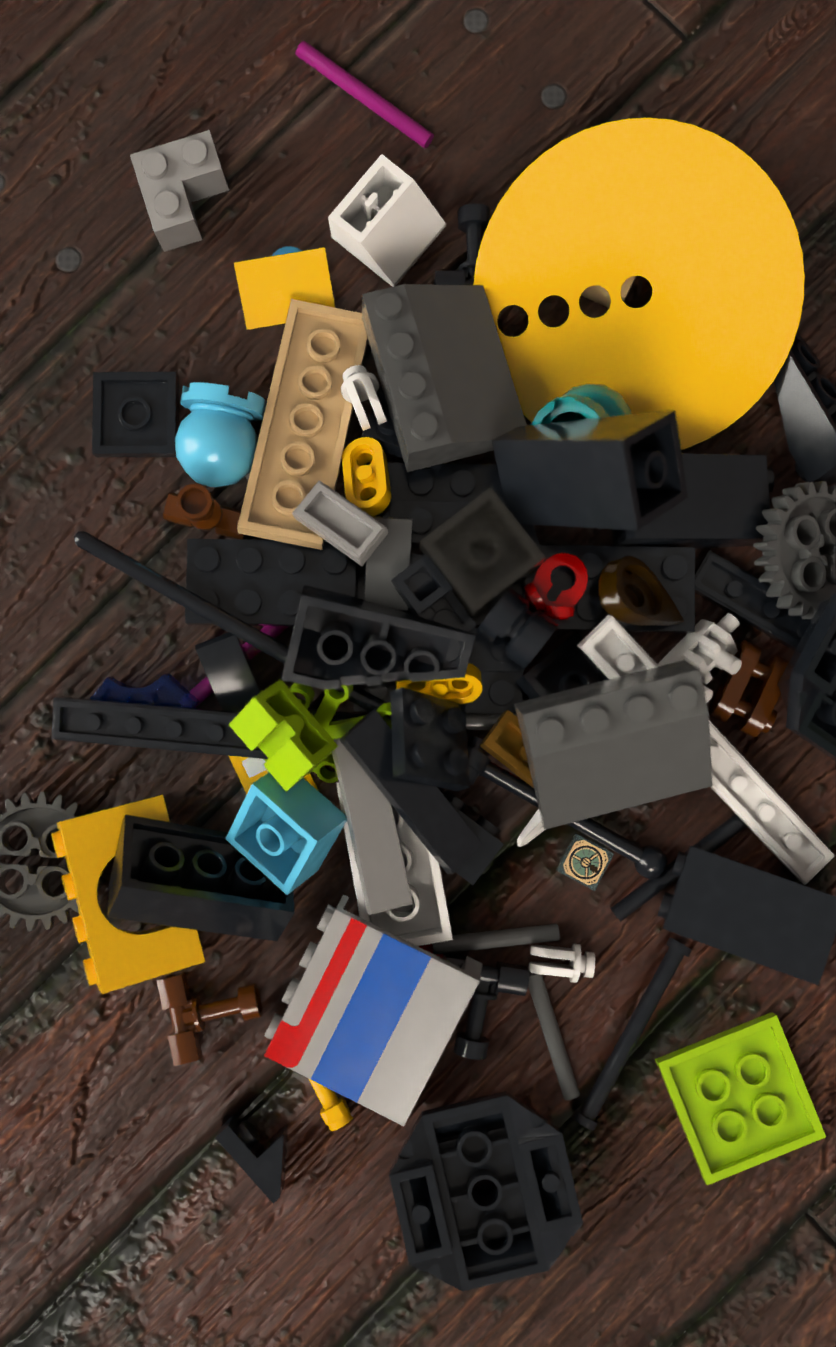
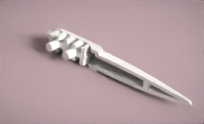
[517,613,742,847]

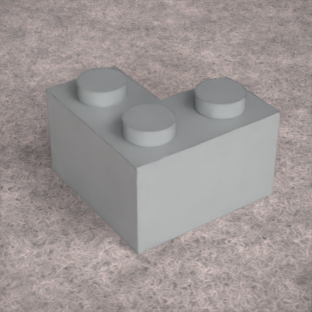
[130,130,229,252]

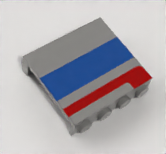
[264,895,483,1126]

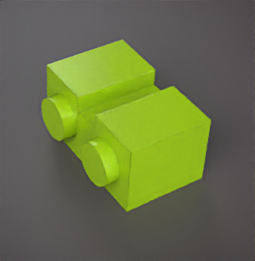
[229,679,338,792]

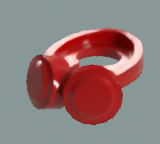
[524,553,588,619]

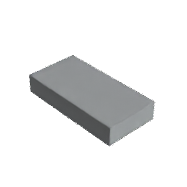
[292,480,389,566]

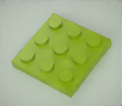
[655,1012,826,1185]

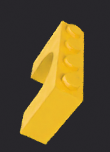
[51,795,205,994]

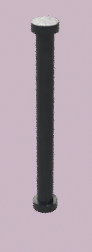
[572,937,692,1131]

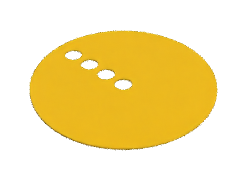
[473,118,805,450]

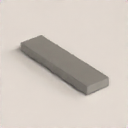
[332,739,413,915]

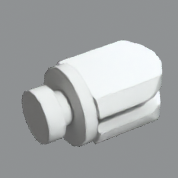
[341,365,387,431]
[529,944,595,983]

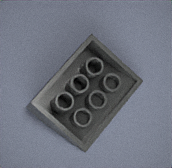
[362,284,527,472]
[514,660,712,829]

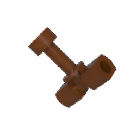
[163,484,248,540]
[156,972,263,1066]

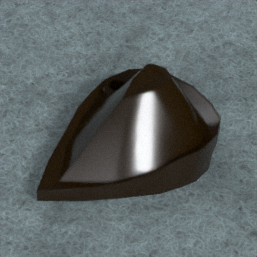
[599,556,684,626]

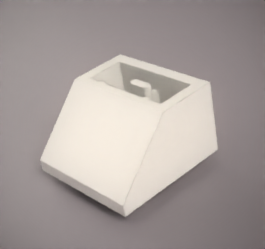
[328,154,446,287]

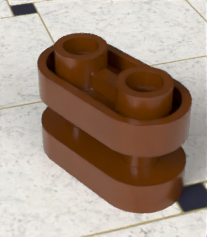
[708,640,789,737]

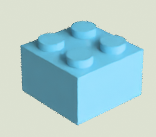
[225,772,347,895]

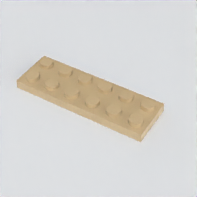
[237,299,368,550]

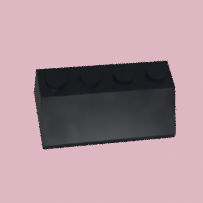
[107,815,295,941]

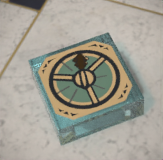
[556,833,614,891]

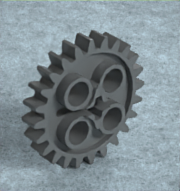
[753,481,836,619]
[0,792,109,931]

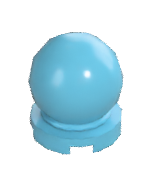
[175,382,266,487]

